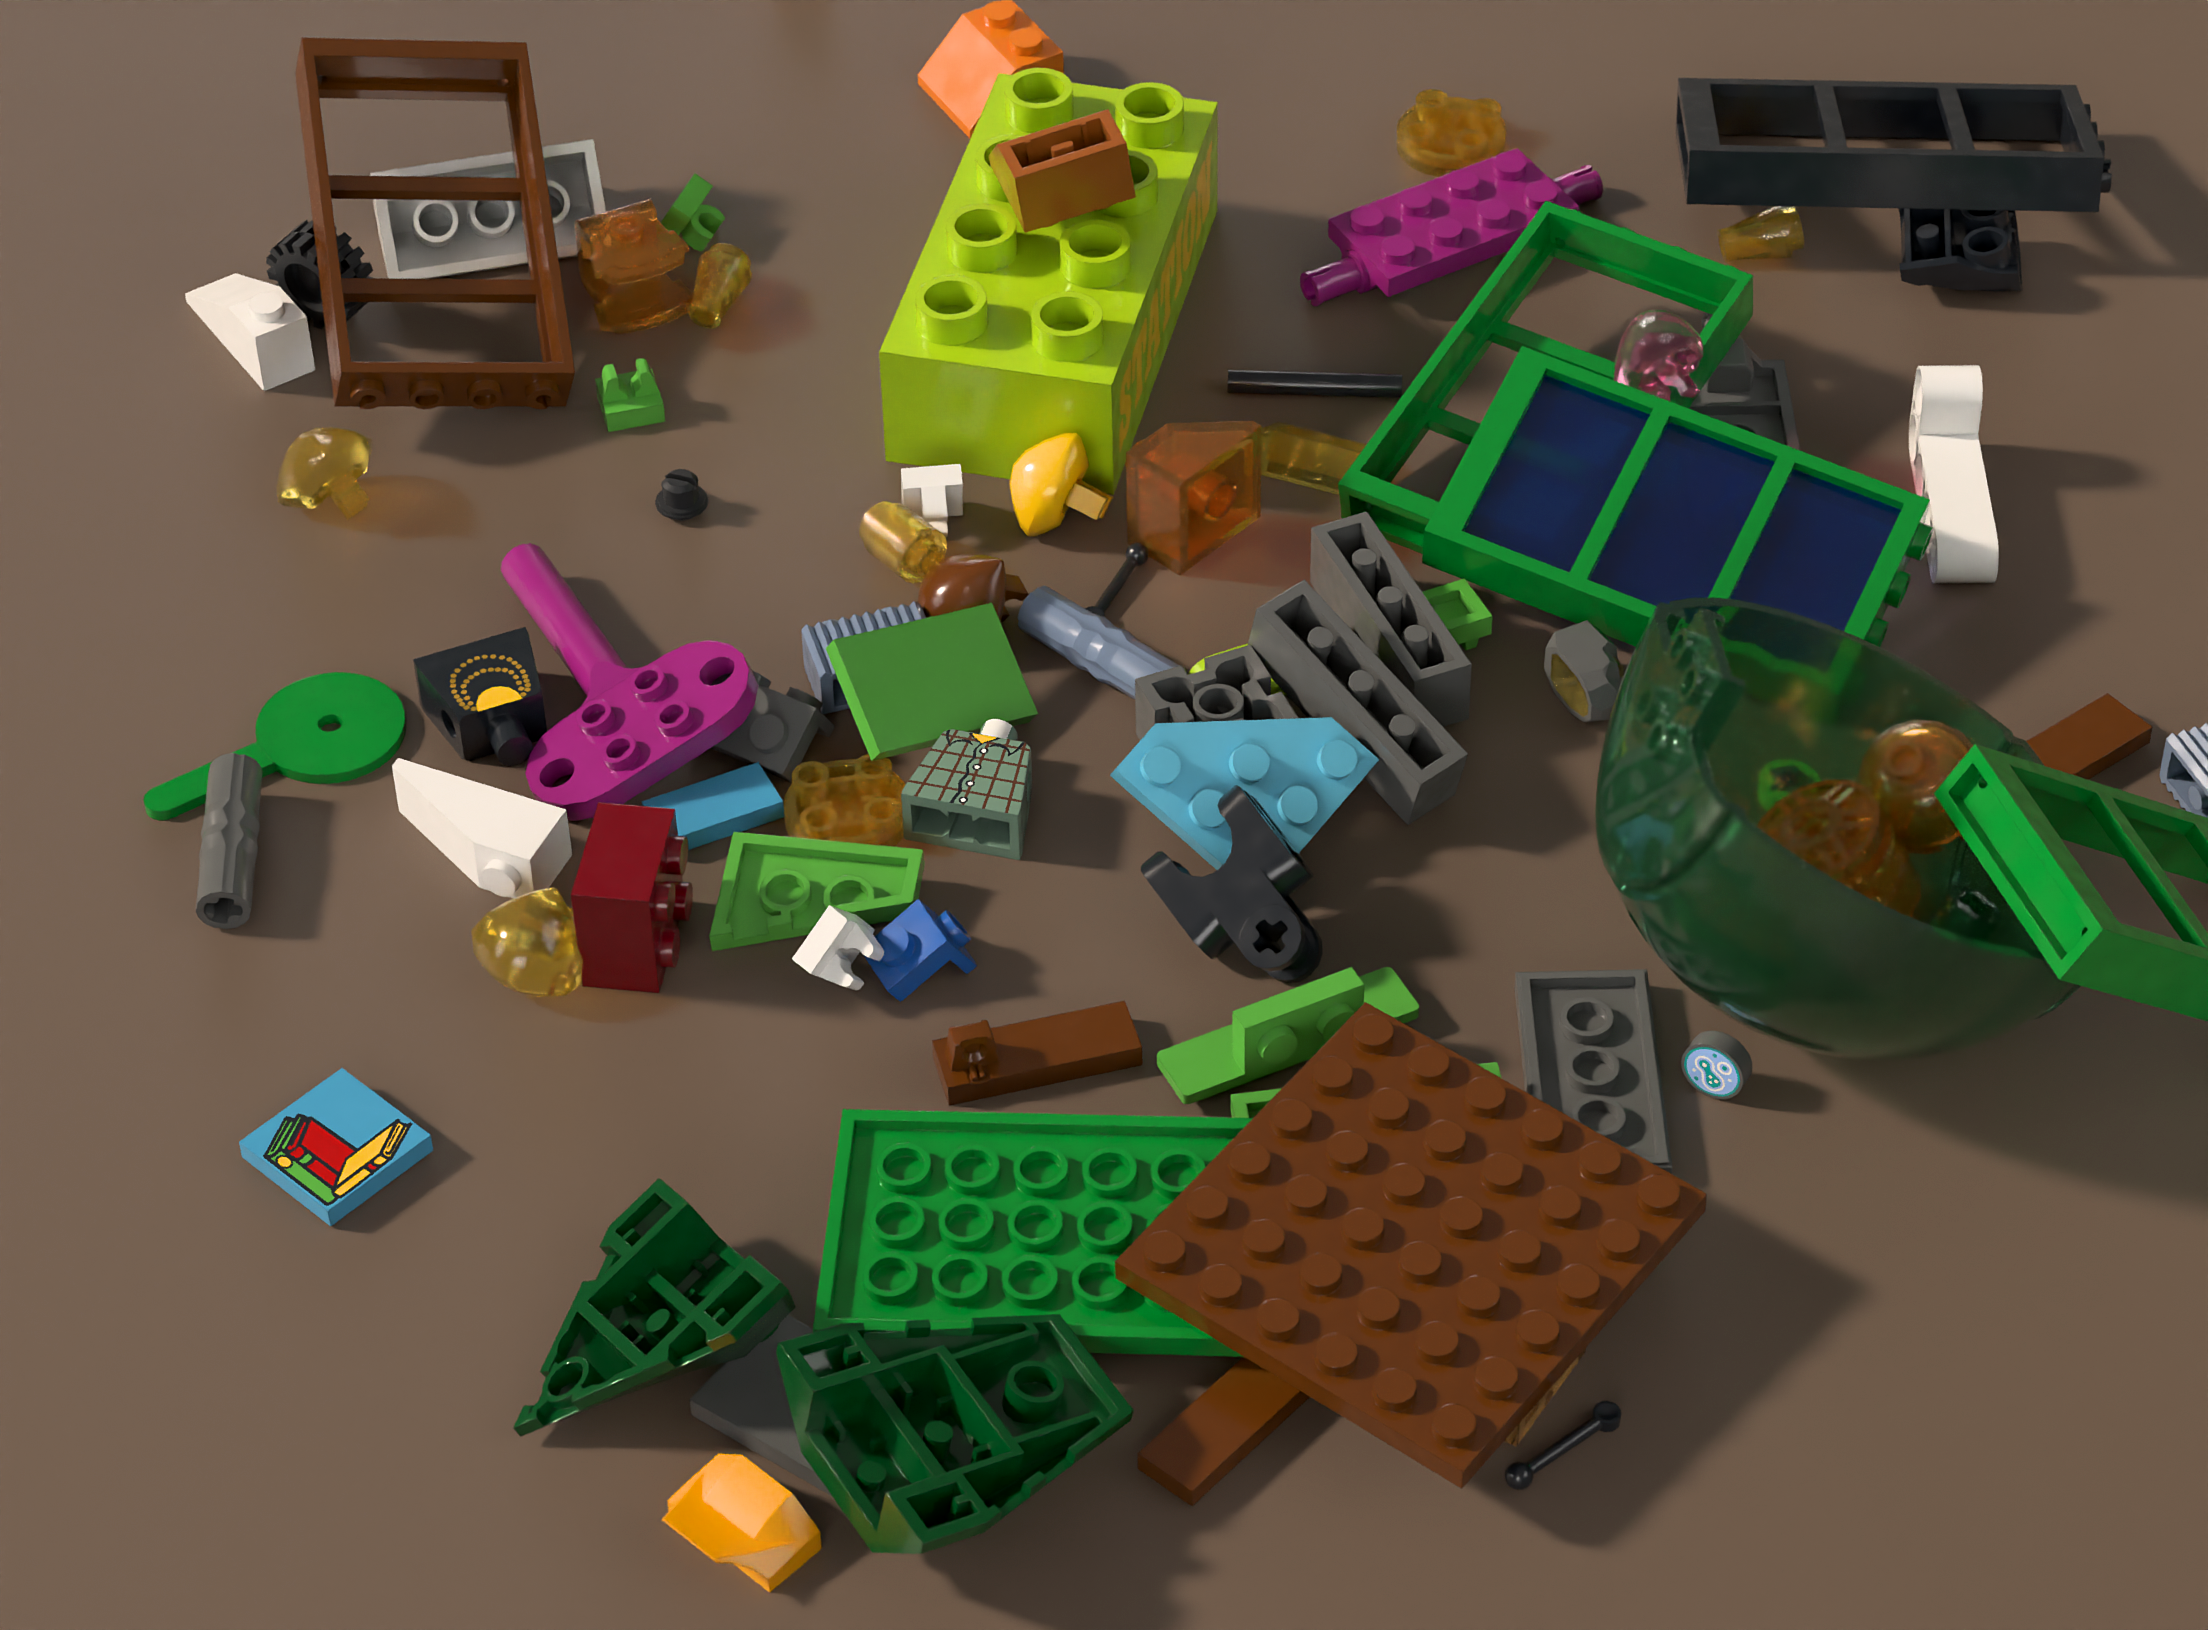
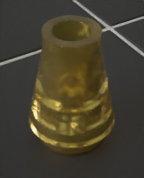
[1717,206,1805,263]
[688,243,752,329]

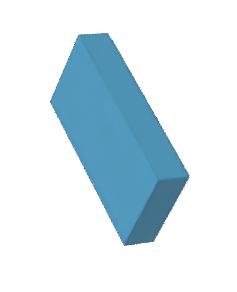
[642,762,784,850]

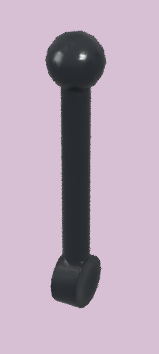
[1085,543,1149,617]
[1505,1401,1622,1490]

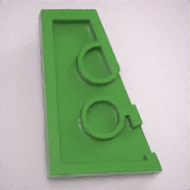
[709,832,925,951]

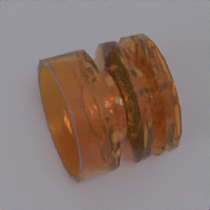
[1750,780,1921,957]

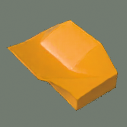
[662,1453,822,1592]

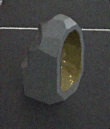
[1544,620,1626,722]

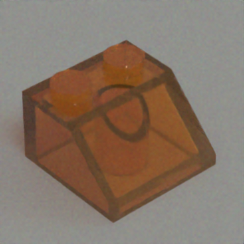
[1126,421,1261,576]

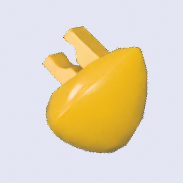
[1009,433,1113,537]

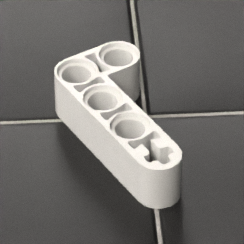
[1909,365,1999,583]

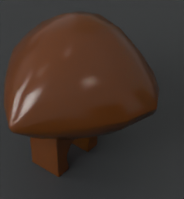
[918,554,1029,622]

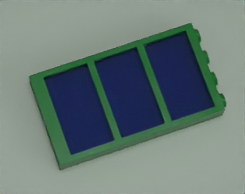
[1422,346,1934,723]

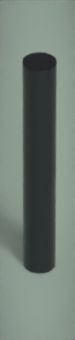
[1228,370,1402,398]

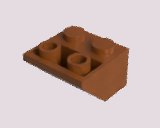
[989,109,1136,233]

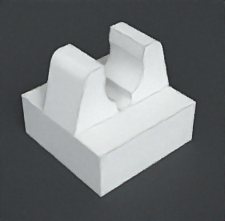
[901,464,963,538]
[792,905,884,990]

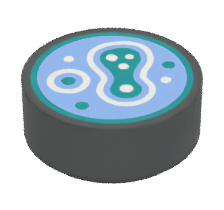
[1681,1031,1753,1099]

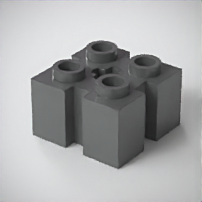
[1135,645,1298,740]

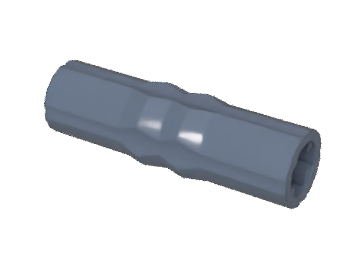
[1018,586,1188,700]

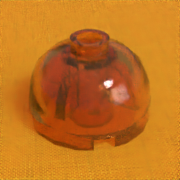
[1856,719,1974,855]

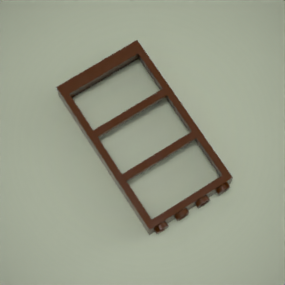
[295,37,575,409]

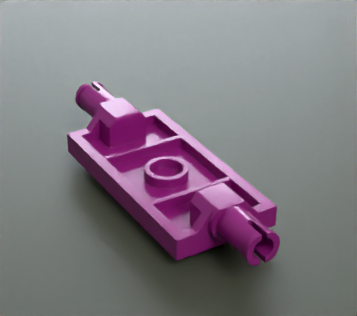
[1300,148,1603,307]

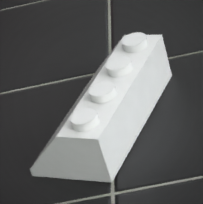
[370,139,613,279]

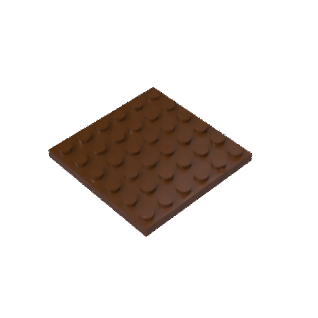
[1115,1002,1707,1489]

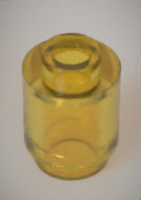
[859,501,947,583]

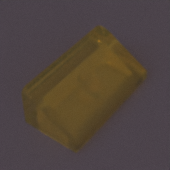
[1251,421,1367,495]

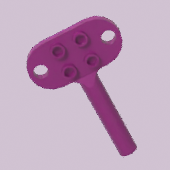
[501,543,758,821]

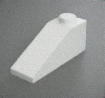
[185,273,315,391]
[392,758,572,905]

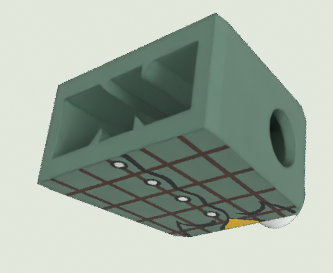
[901,719,1032,860]

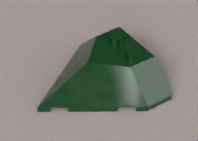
[513,1178,796,1437]

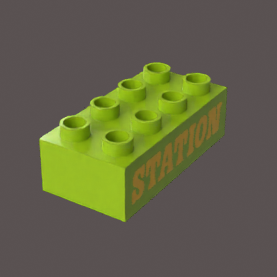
[879,68,1218,495]

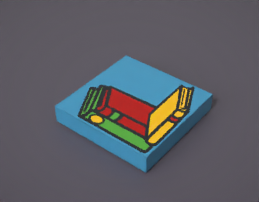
[239,1068,433,1227]

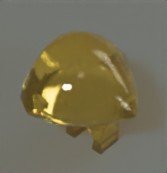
[276,427,373,520]
[471,887,583,997]

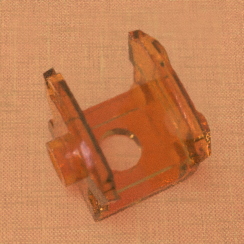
[575,199,695,334]

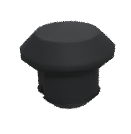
[655,469,709,521]

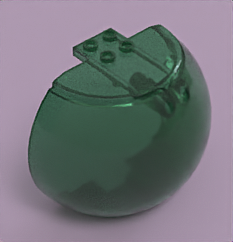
[1595,598,2081,1061]

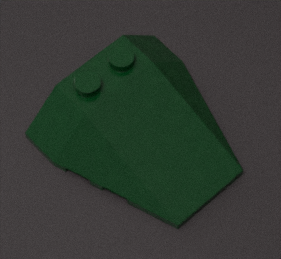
[776,1314,1134,1554]

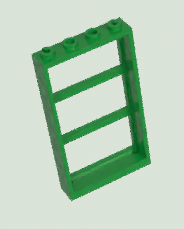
[1338,201,1753,572]
[1934,744,2208,1021]

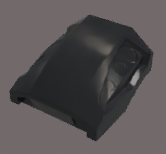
[1899,208,2023,291]

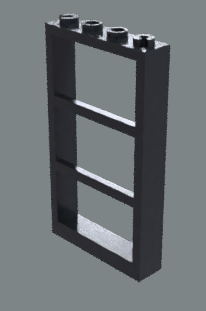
[1675,78,2112,212]

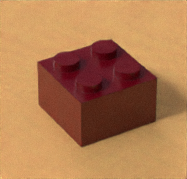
[571,802,693,993]

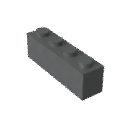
[1310,512,1472,727]
[1248,579,1468,825]

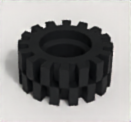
[266,220,373,330]

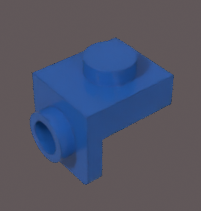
[864,899,977,1002]

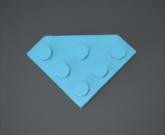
[1110,717,1379,870]

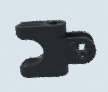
[1140,785,1323,983]

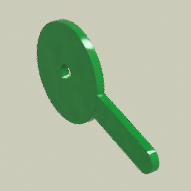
[143,672,406,820]

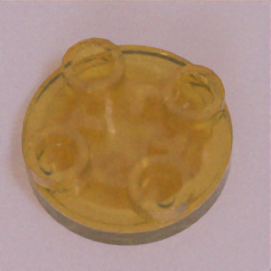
[1396,89,1506,177]
[783,754,905,847]

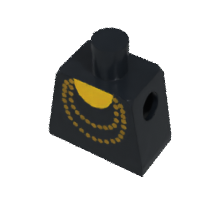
[413,627,547,766]

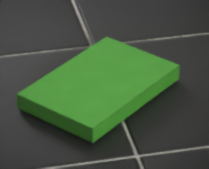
[825,603,1038,761]

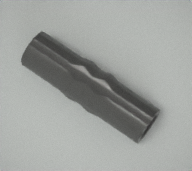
[195,753,263,929]

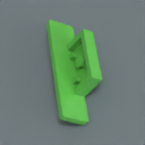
[1157,967,1419,1104]

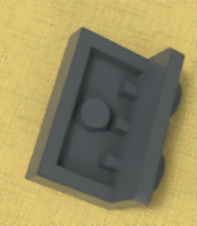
[711,670,835,782]

